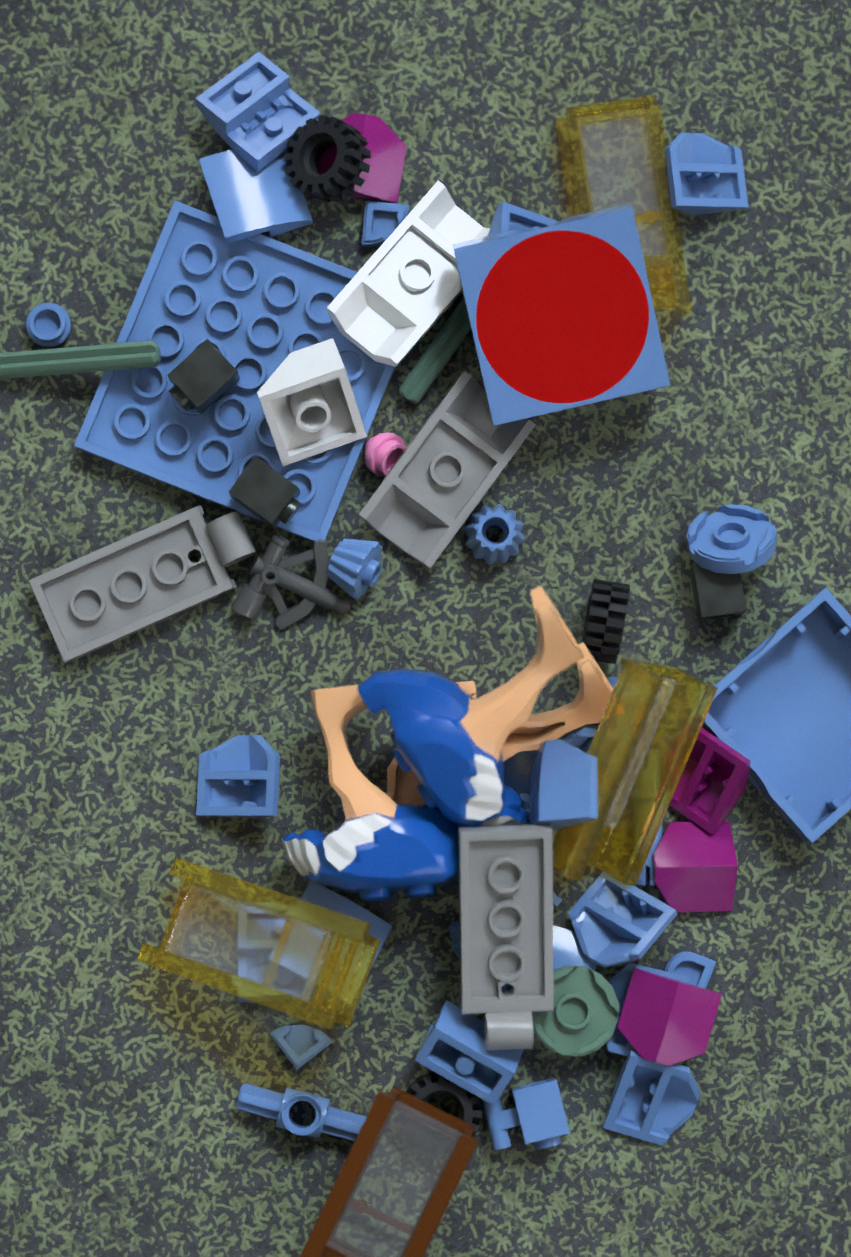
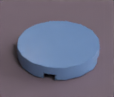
[687,504,777,574]

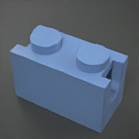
[415,1000,524,1106]

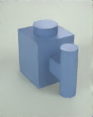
[482,1077,570,1150]

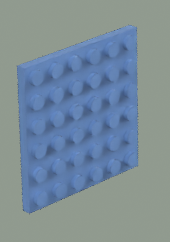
[74,200,396,543]

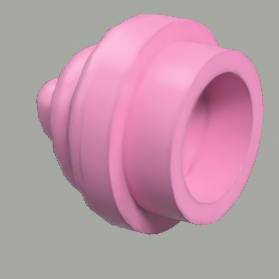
[364,432,407,477]

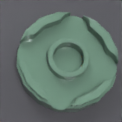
[531,965,619,1056]

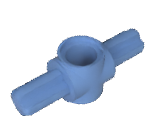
[236,1083,367,1142]

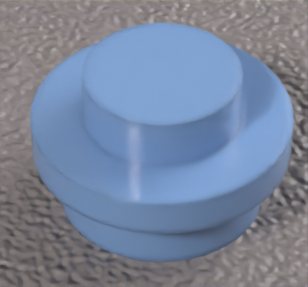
[26,303,71,348]

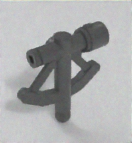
[232,534,351,629]

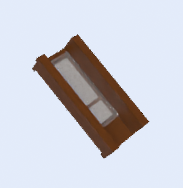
[300,1086,479,1257]

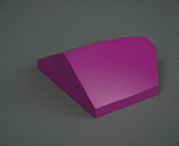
[318,113,407,204]
[664,727,751,834]
[653,821,738,913]
[617,968,722,1066]

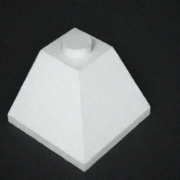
[257,338,367,466]

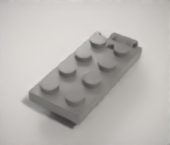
[28,506,256,663]
[458,824,554,1051]

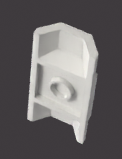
[326,181,490,367]

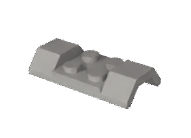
[358,371,536,568]

